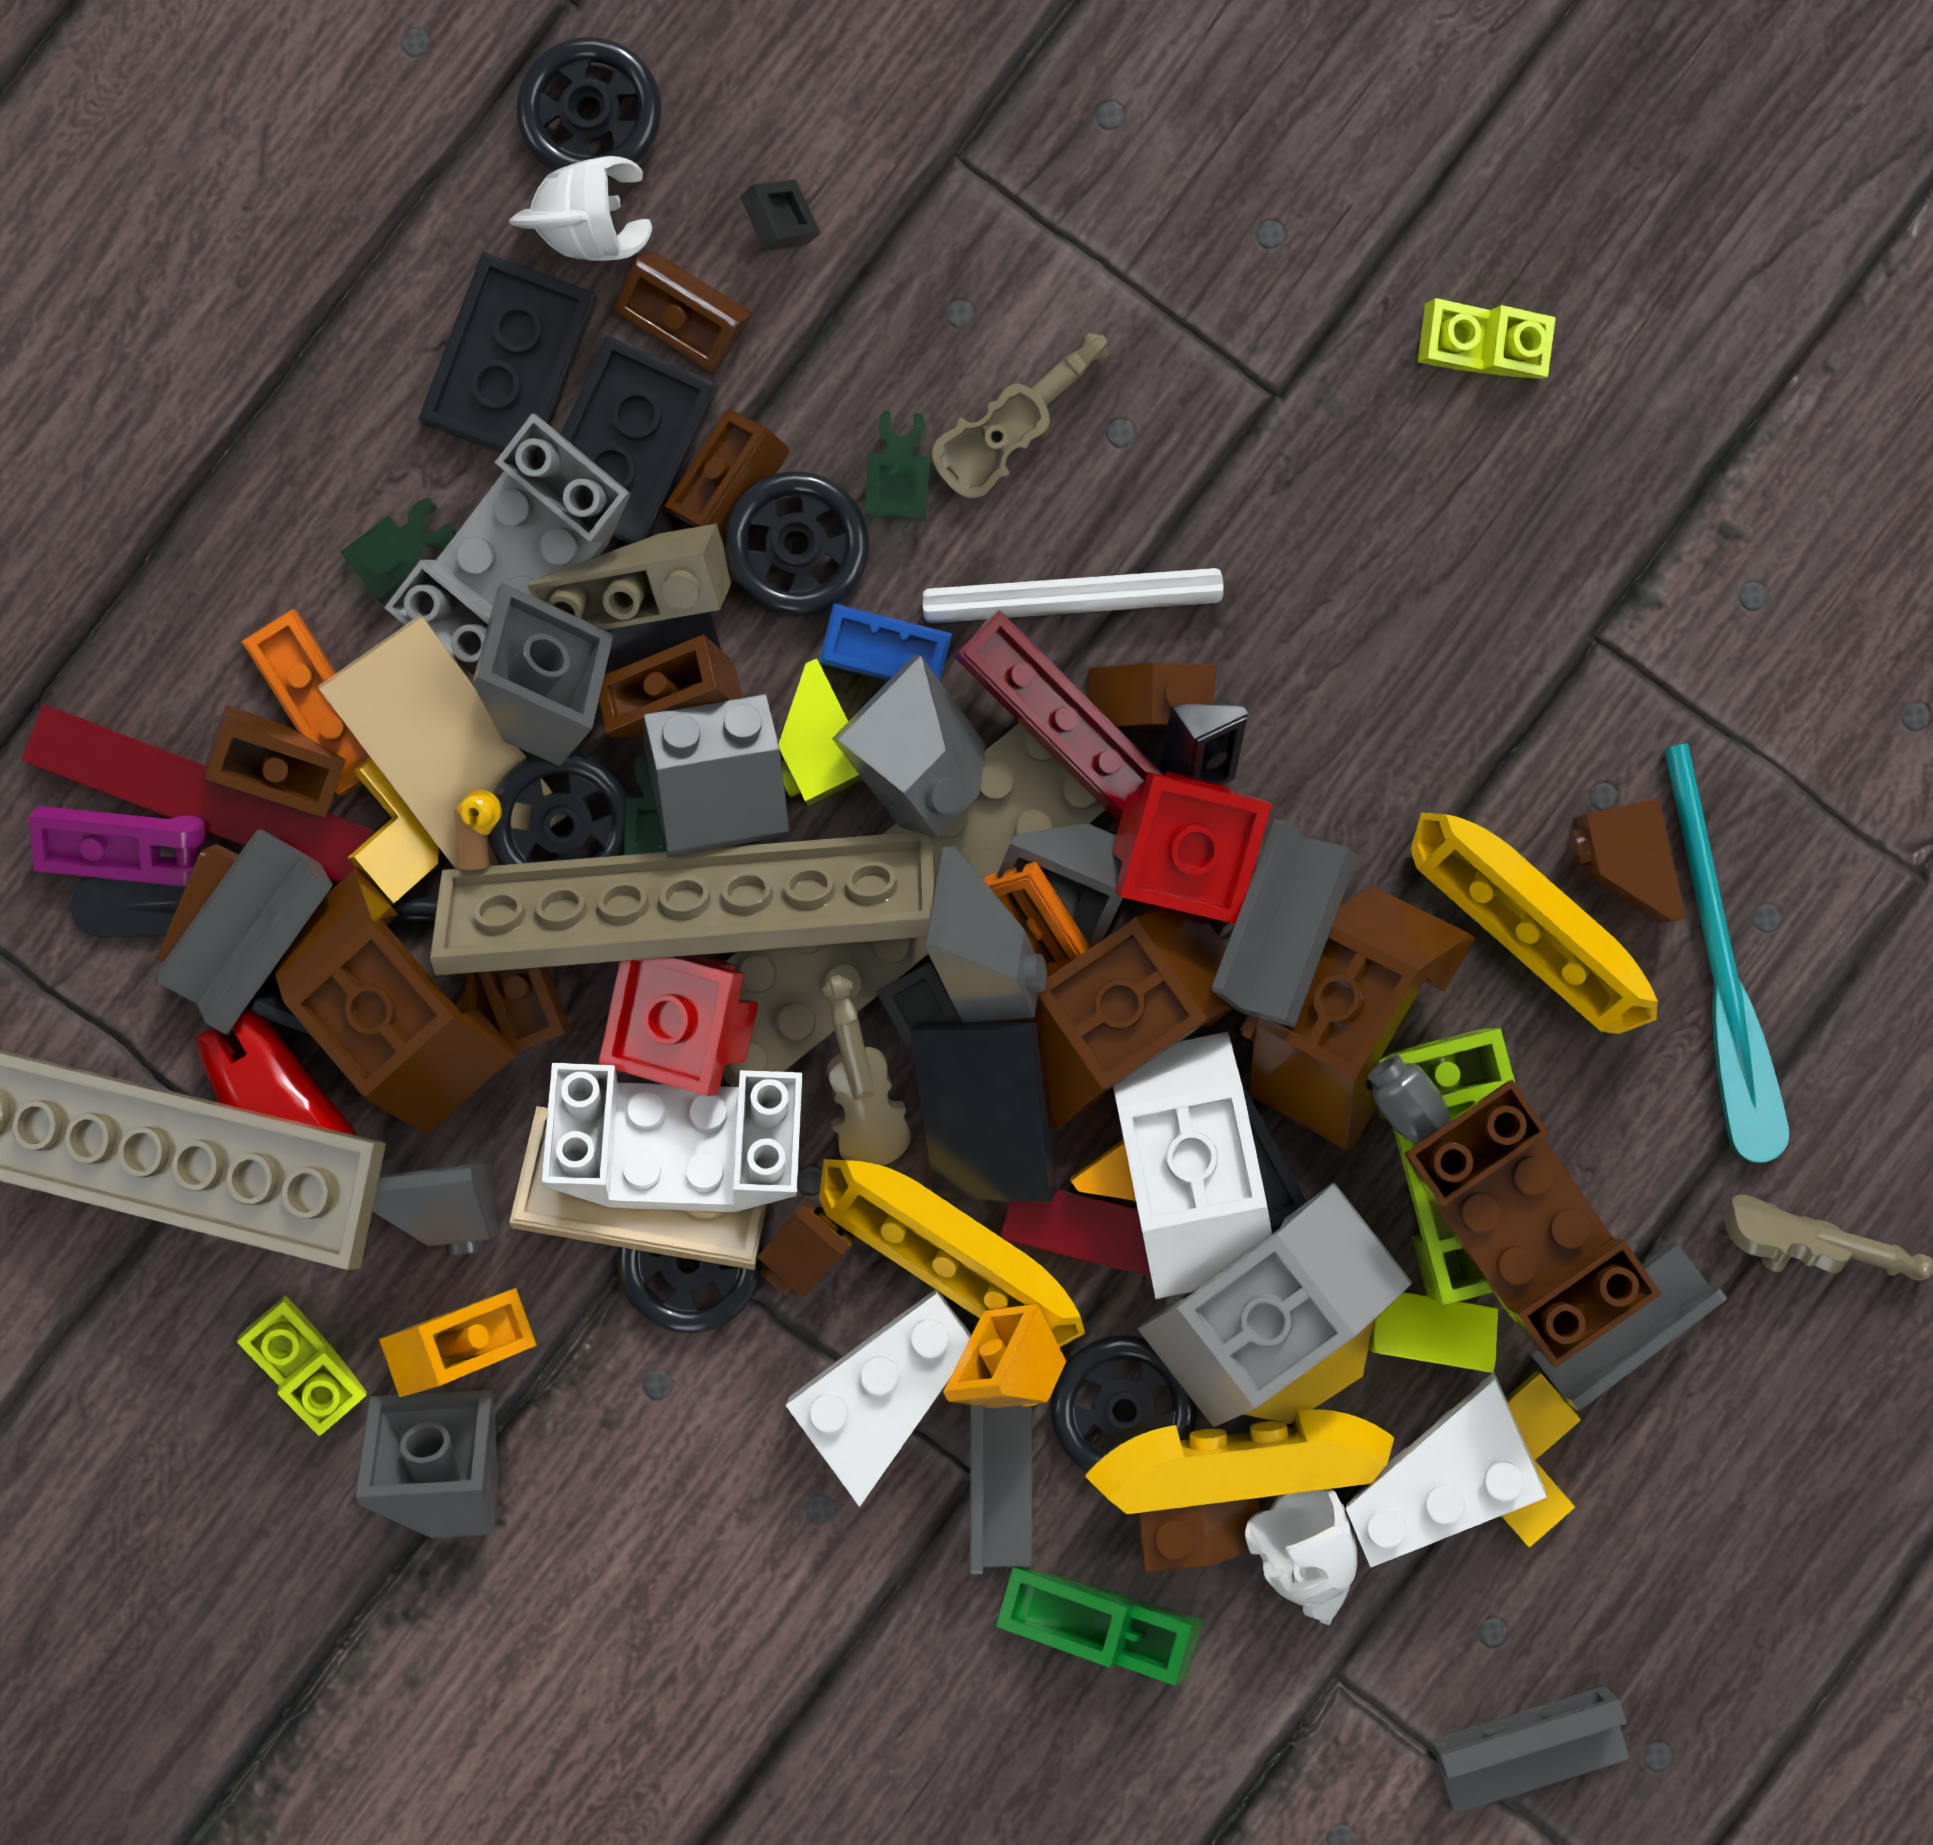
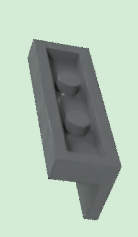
[1212,819,1358,1028]
[155,830,333,1034]
[1527,1243,1727,1410]
[970,1405,1032,1575]
[1430,1685,1629,1813]

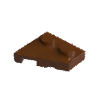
[460,967,572,1054]

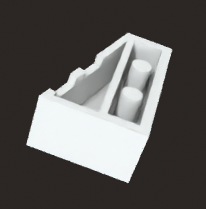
[786,1289,972,1507]
[1346,1372,1547,1567]

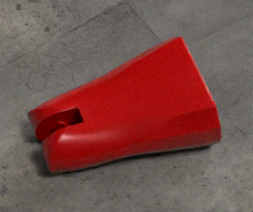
[195,1004,357,1136]

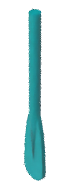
[1664,743,1789,1163]

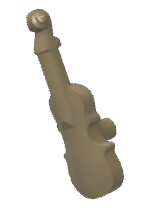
[931,333,1109,498]
[822,974,911,1166]
[1724,1195,1933,1281]

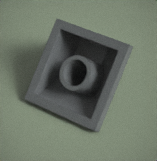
[472,582,614,766]
[832,655,987,838]
[997,823,1123,962]
[925,846,1047,1022]
[372,1162,500,1255]
[356,1389,498,1538]

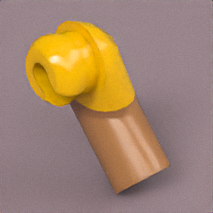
[454,789,502,870]

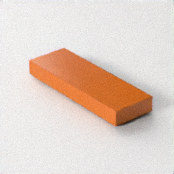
[241,609,370,797]

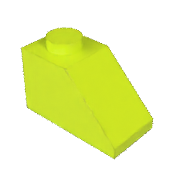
[778,658,862,806]

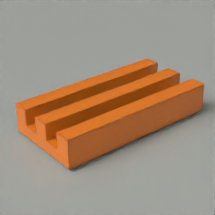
[983,861,1091,977]

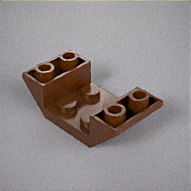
[273,868,518,1135]
[1249,885,1475,1153]
[995,906,1235,1132]
[1405,1079,1661,1368]

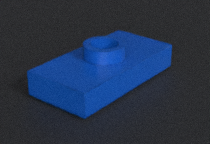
[819,604,952,682]

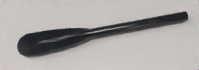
[71,877,438,937]

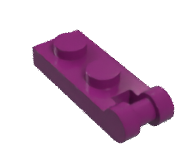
[28,806,206,887]

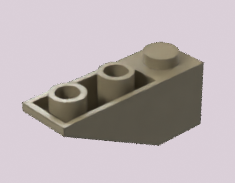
[528,523,733,630]

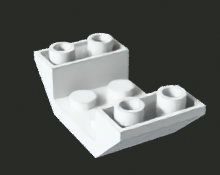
[1113,1032,1272,1299]
[542,1063,802,1212]

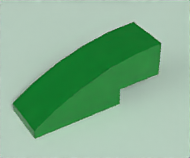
[996,1567,1203,1686]

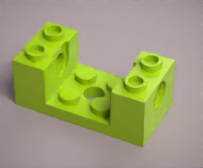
[1371,1028,1515,1305]

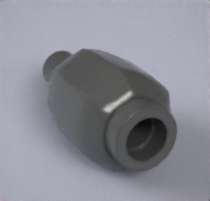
[1368,1054,1450,1144]

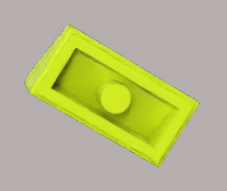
[1368,1292,1498,1373]

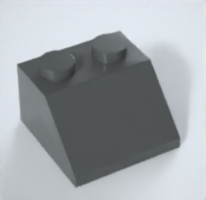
[643,694,789,857]

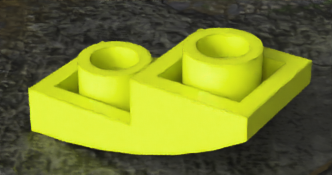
[1418,298,1556,379]
[237,1295,367,1436]

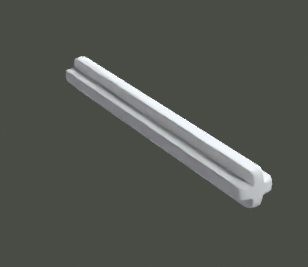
[922,568,1224,623]

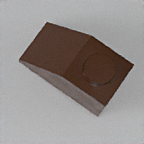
[599,634,743,737]
[1087,662,1216,733]
[204,705,346,818]
[1569,798,1686,923]
[757,1197,855,1298]
[1136,1498,1260,1572]

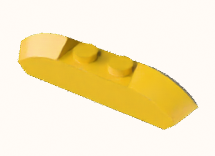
[1410,812,1658,1034]
[819,1159,1085,1348]
[1085,1409,1394,1514]

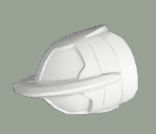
[509,156,652,261]
[1245,1489,1358,1625]

